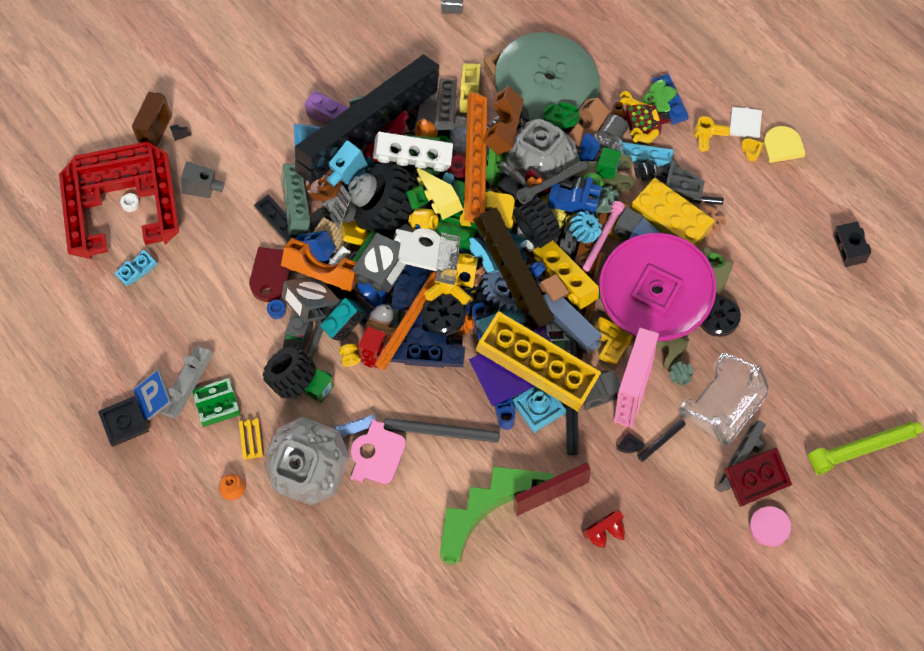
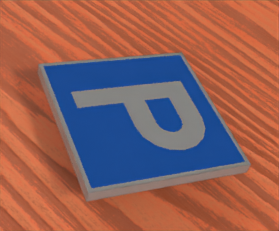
[133,369,172,422]

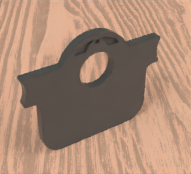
[497,161,538,197]

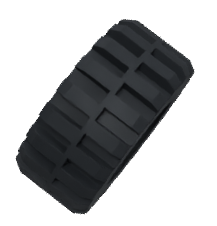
[354,161,418,236]

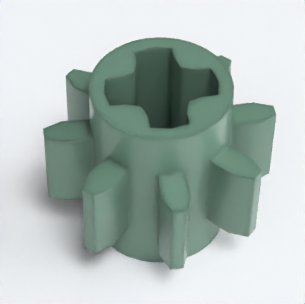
[598,186,619,205]
[669,361,694,386]

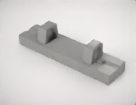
[160,346,214,419]

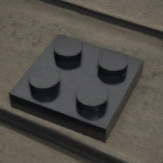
[98,396,149,447]

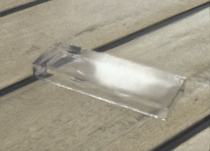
[435,233,460,285]

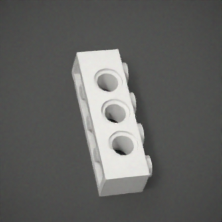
[373,132,453,172]

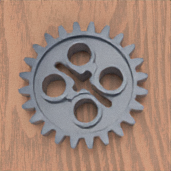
[481,259,542,315]

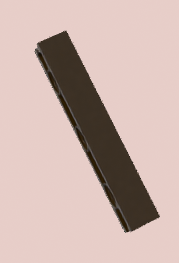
[473,207,555,331]

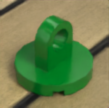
[543,102,580,131]

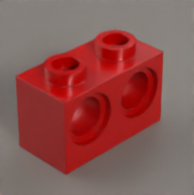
[358,327,387,369]

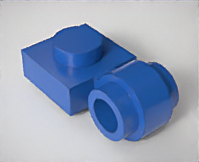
[579,133,601,161]

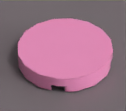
[749,506,791,547]

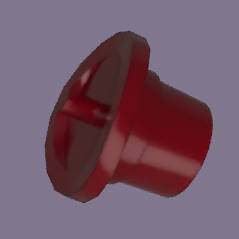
[447,152,466,178]

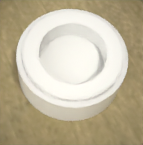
[120,193,140,212]

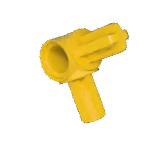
[693,116,730,152]
[424,270,471,305]

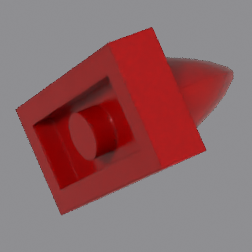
[581,510,625,548]

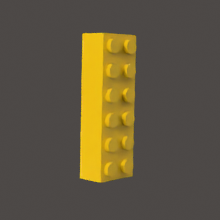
[476,311,601,412]

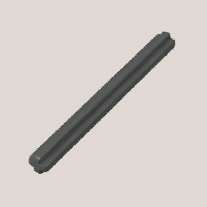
[383,418,500,443]

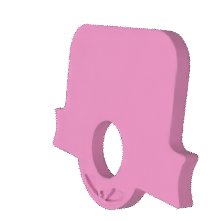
[350,419,406,484]

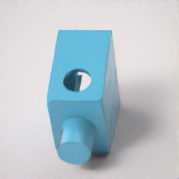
[326,140,368,187]

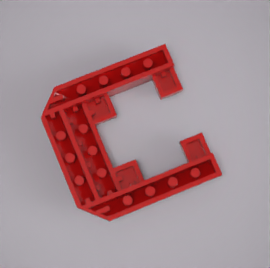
[59,141,180,259]

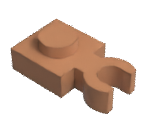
[697,201,726,232]

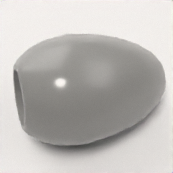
[369,304,394,331]

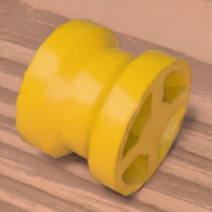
[339,344,360,366]

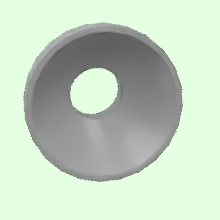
[348,173,377,207]

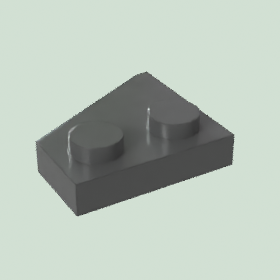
[666,160,705,200]

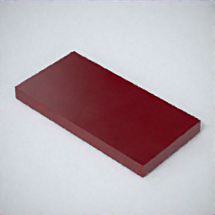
[514,463,591,516]

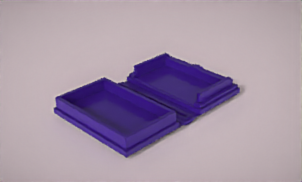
[469,326,552,407]

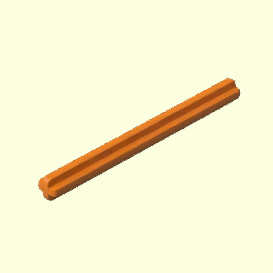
[375,272,440,370]

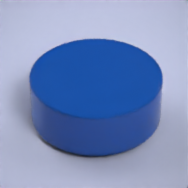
[267,299,287,319]

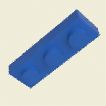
[652,74,689,125]

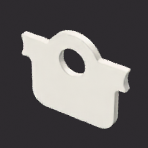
[395,228,457,272]

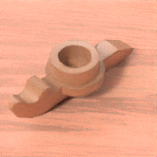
[474,260,486,287]

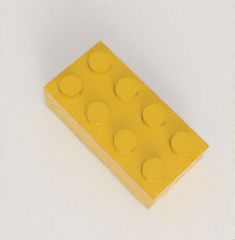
[631,178,715,247]

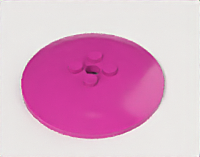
[599,233,716,341]

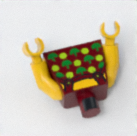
[619,91,670,144]

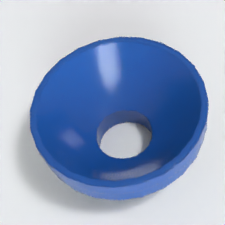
[357,282,388,307]

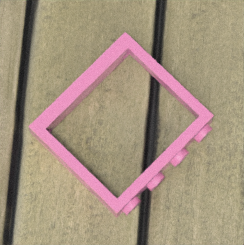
[614,328,659,428]

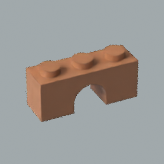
[563,97,611,152]

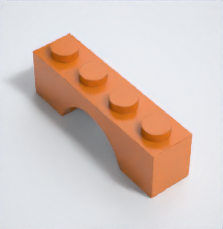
[281,238,358,292]

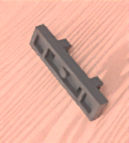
[715,420,766,492]

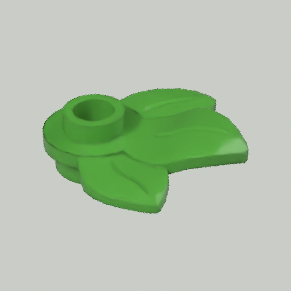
[642,80,677,113]

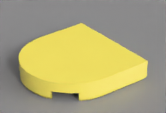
[764,126,806,163]

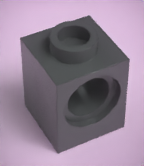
[613,207,643,240]

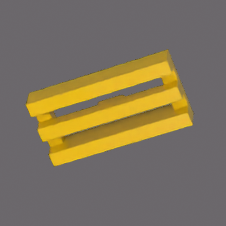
[239,418,263,460]

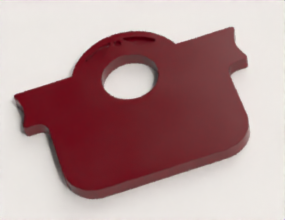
[363,110,409,162]

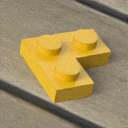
[594,317,634,367]

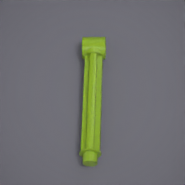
[807,421,923,475]

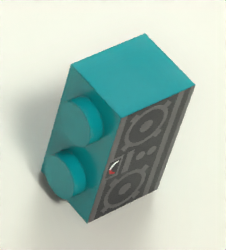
[320,298,367,342]

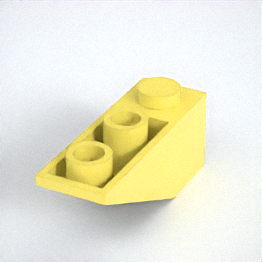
[416,168,463,219]

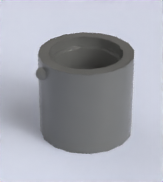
[441,0,463,14]
[598,114,628,146]

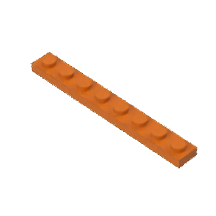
[464,92,487,223]

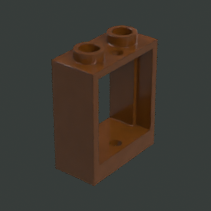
[131,91,172,147]

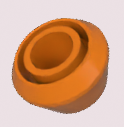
[415,119,438,137]
[218,474,246,500]

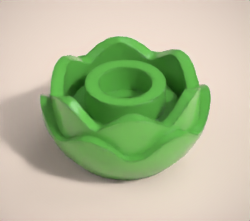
[583,173,604,187]

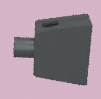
[181,161,225,198]

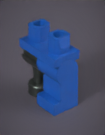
[547,174,602,213]

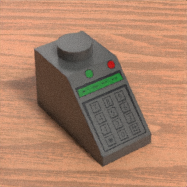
[283,314,313,351]

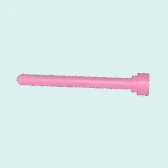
[582,201,626,272]

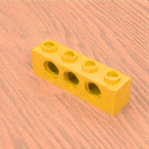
[533,240,599,310]

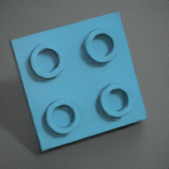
[512,386,566,433]

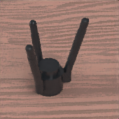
[463,284,493,315]

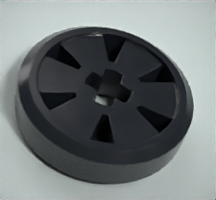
[422,293,466,336]
[700,296,741,337]

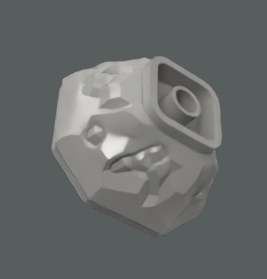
[503,119,581,192]
[264,417,350,506]

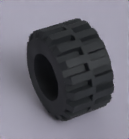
[514,196,561,248]
[262,345,316,399]

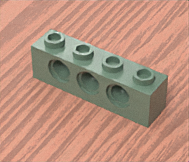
[281,164,310,235]

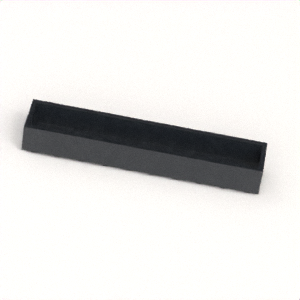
[295,54,440,184]

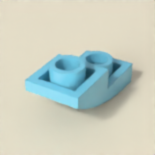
[469,238,499,273]
[114,250,158,286]

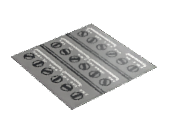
[330,184,351,229]

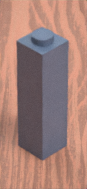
[543,294,602,355]

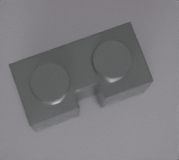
[583,370,621,410]

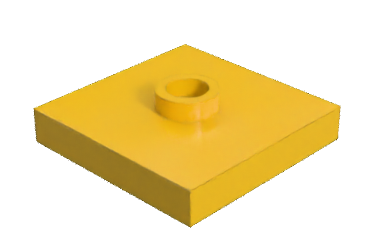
[340,220,371,246]

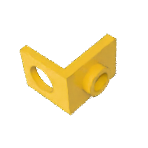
[456,254,478,288]

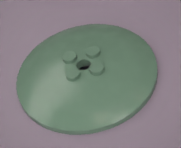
[495,32,600,121]

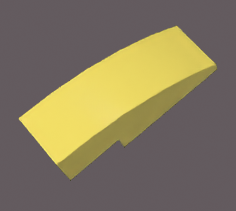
[460,63,481,113]

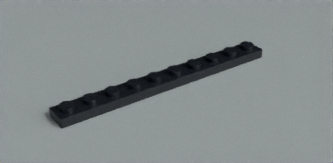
[254,194,373,331]

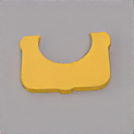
[460,191,515,230]

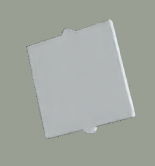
[729,107,762,139]

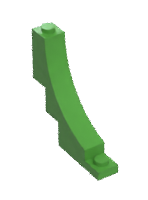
[440,467,554,565]

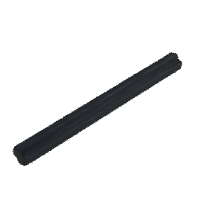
[565,340,579,456]

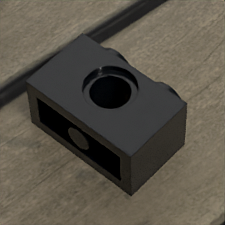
[833,221,871,267]

